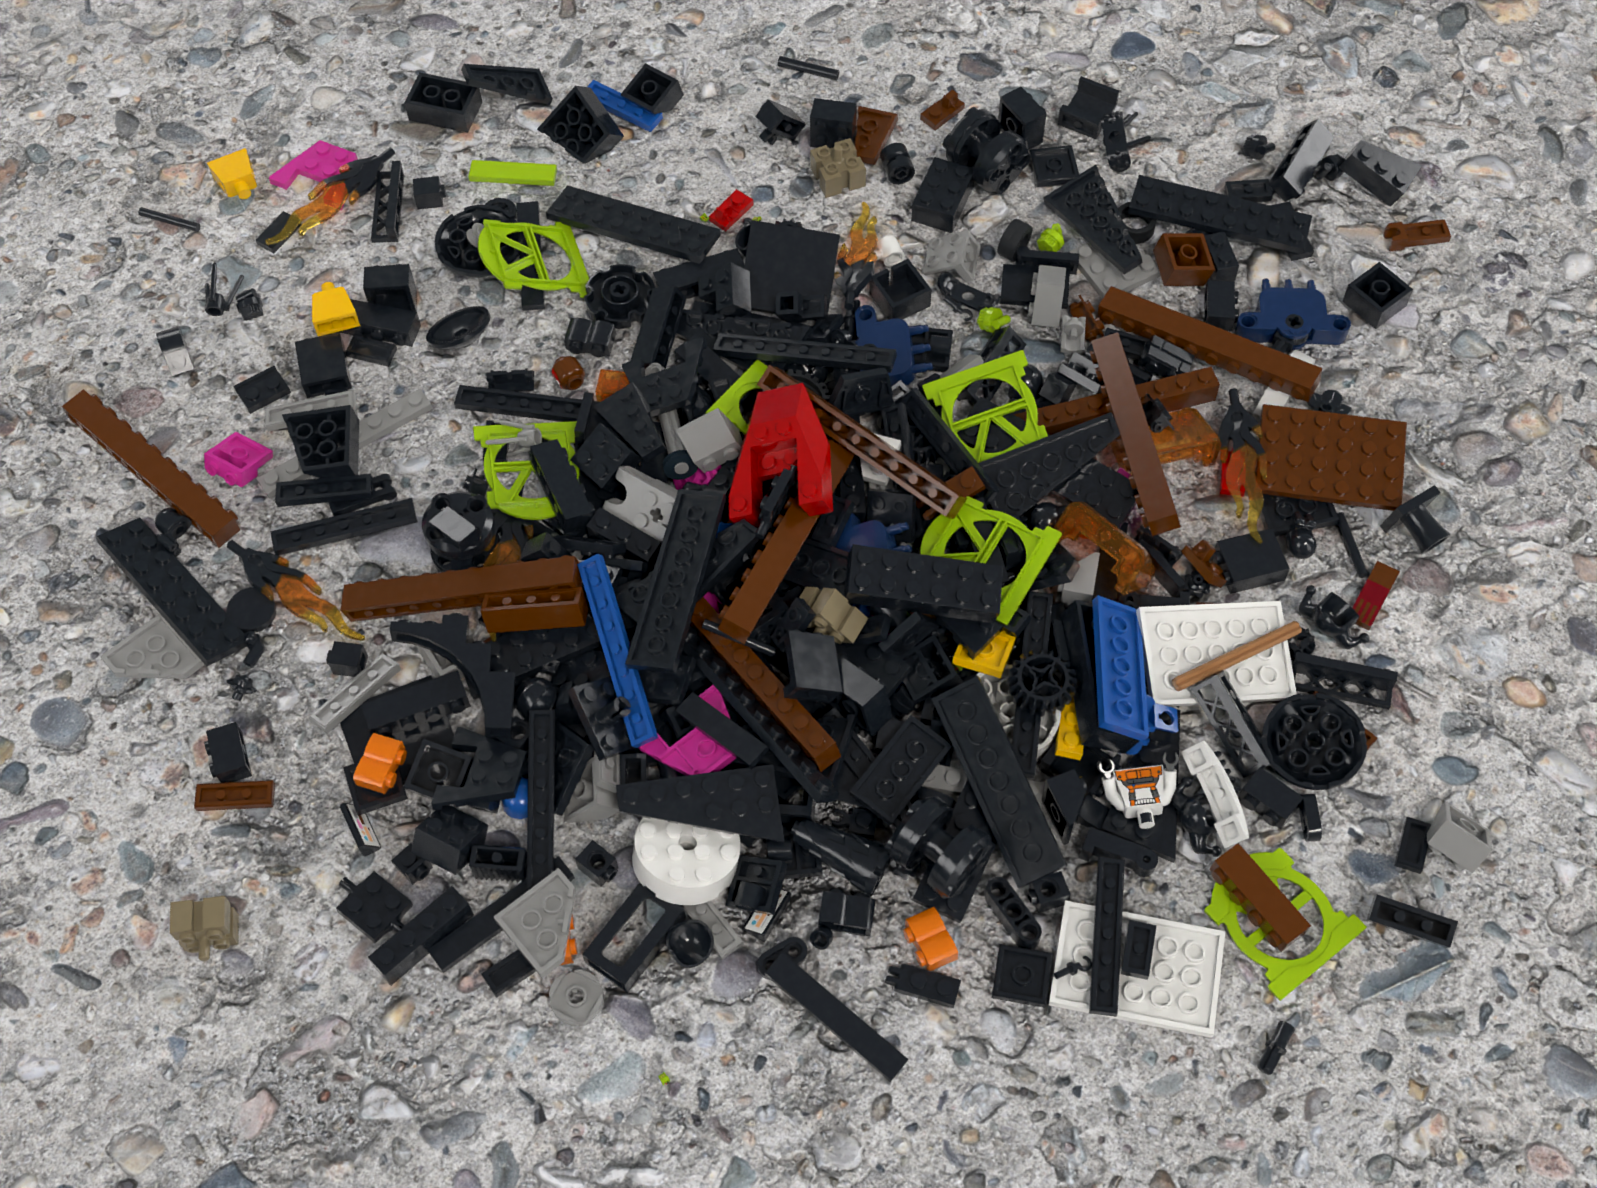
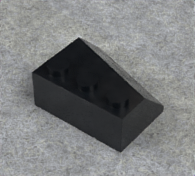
[537,85,624,164]
[282,405,359,478]

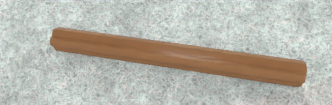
[1172,621,1302,691]

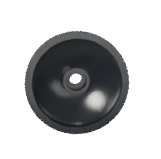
[426,306,491,350]

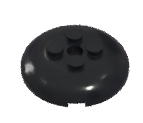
[435,205,524,278]
[1262,693,1367,790]

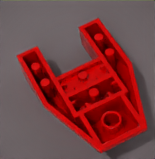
[729,383,833,527]

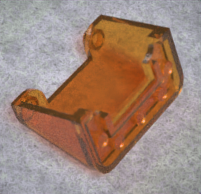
[1110,407,1221,475]
[1053,501,1155,596]

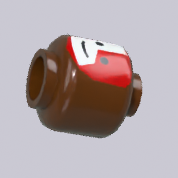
[551,356,585,390]

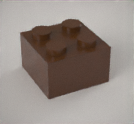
[1153,233,1215,286]

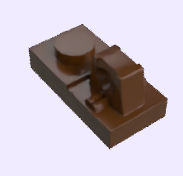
[920,90,965,131]
[1181,540,1227,588]

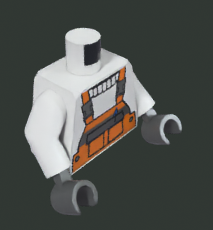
[1097,752,1179,829]

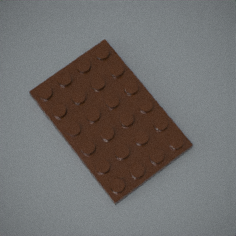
[1254,404,1407,511]

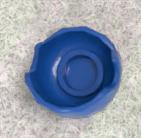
[501,778,528,819]

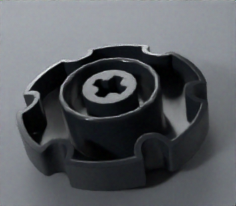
[584,264,655,328]

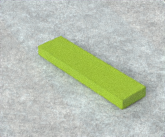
[468,160,557,186]

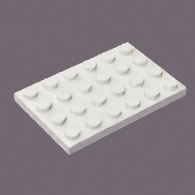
[1136,601,1297,707]
[1048,900,1226,1038]

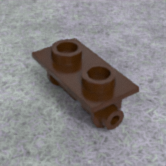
[1069,295,1105,342]

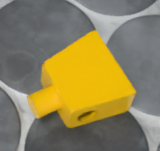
[207,148,257,199]
[312,282,360,336]

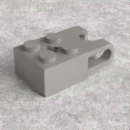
[602,466,678,544]

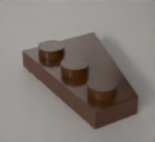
[855,106,898,165]

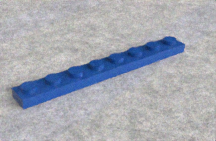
[577,554,658,748]

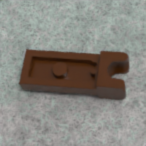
[1383,219,1451,251]

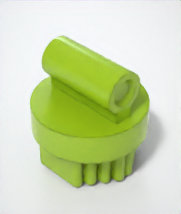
[1037,223,1064,252]
[977,307,1011,333]

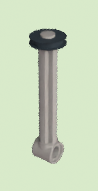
[645,363,699,480]

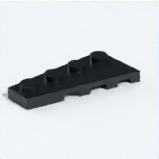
[935,615,1003,660]

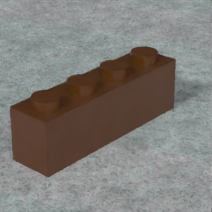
[480,587,588,633]
[1209,843,1311,952]

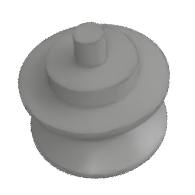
[466,223,484,248]

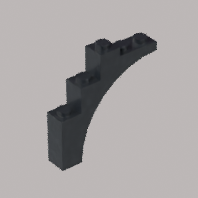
[390,613,516,739]

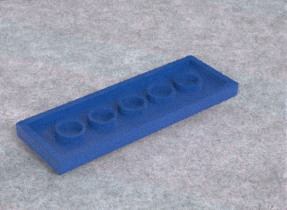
[1092,595,1149,741]

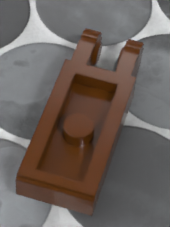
[916,466,985,520]

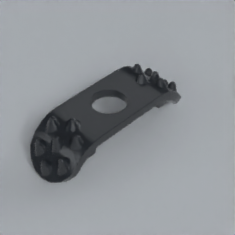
[1101,111,1131,172]
[937,272,1001,312]

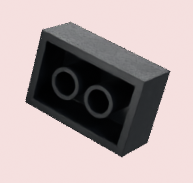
[404,72,482,133]
[911,157,975,233]

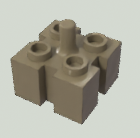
[810,138,866,198]
[799,587,868,644]
[170,896,239,961]

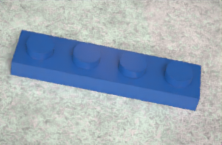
[587,80,663,132]

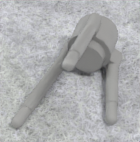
[485,418,542,457]

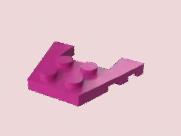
[269,140,358,211]
[638,685,736,776]

